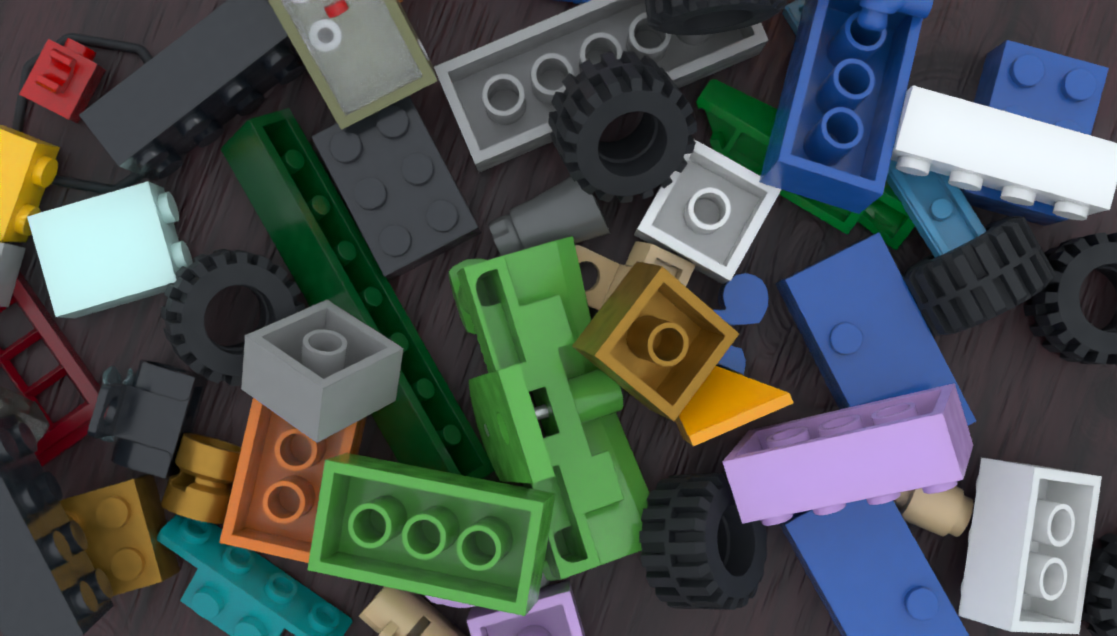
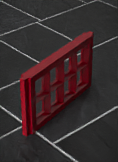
[0,271,110,468]

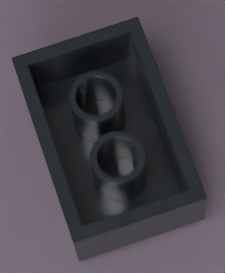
[311,96,482,280]

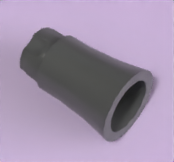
[488,175,611,256]

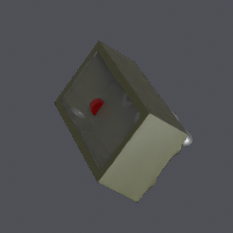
[268,0,437,130]

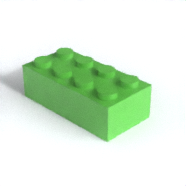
[307,453,556,616]

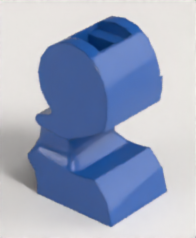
[713,273,768,375]

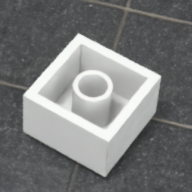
[634,139,781,284]

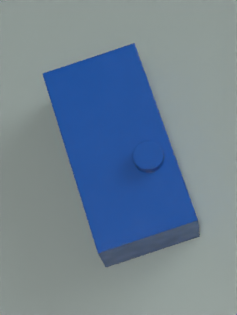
[759,0,923,214]
[775,232,976,426]
[779,499,969,636]

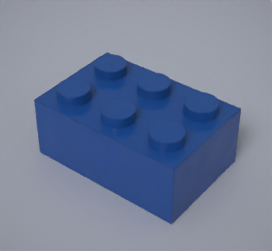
[960,40,1109,226]

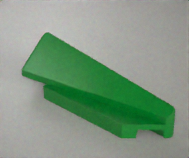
[696,79,915,250]

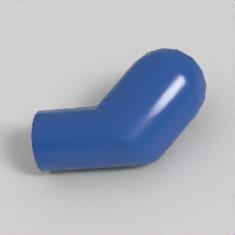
[857,0,934,31]

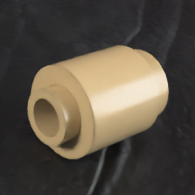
[893,486,974,537]

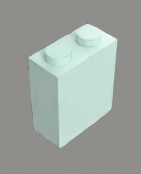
[27,181,193,319]

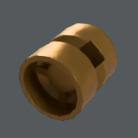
[161,433,241,524]

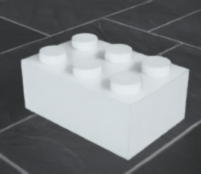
[958,457,1102,634]

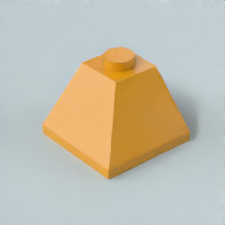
[675,366,794,446]

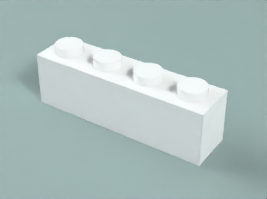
[891,86,1117,221]

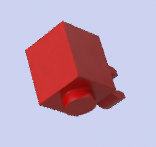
[19,38,106,124]

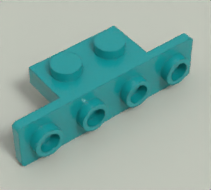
[157,514,353,636]

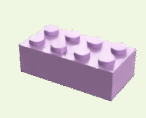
[722,383,973,526]

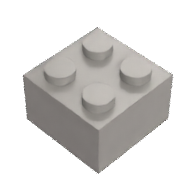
[241,300,403,443]

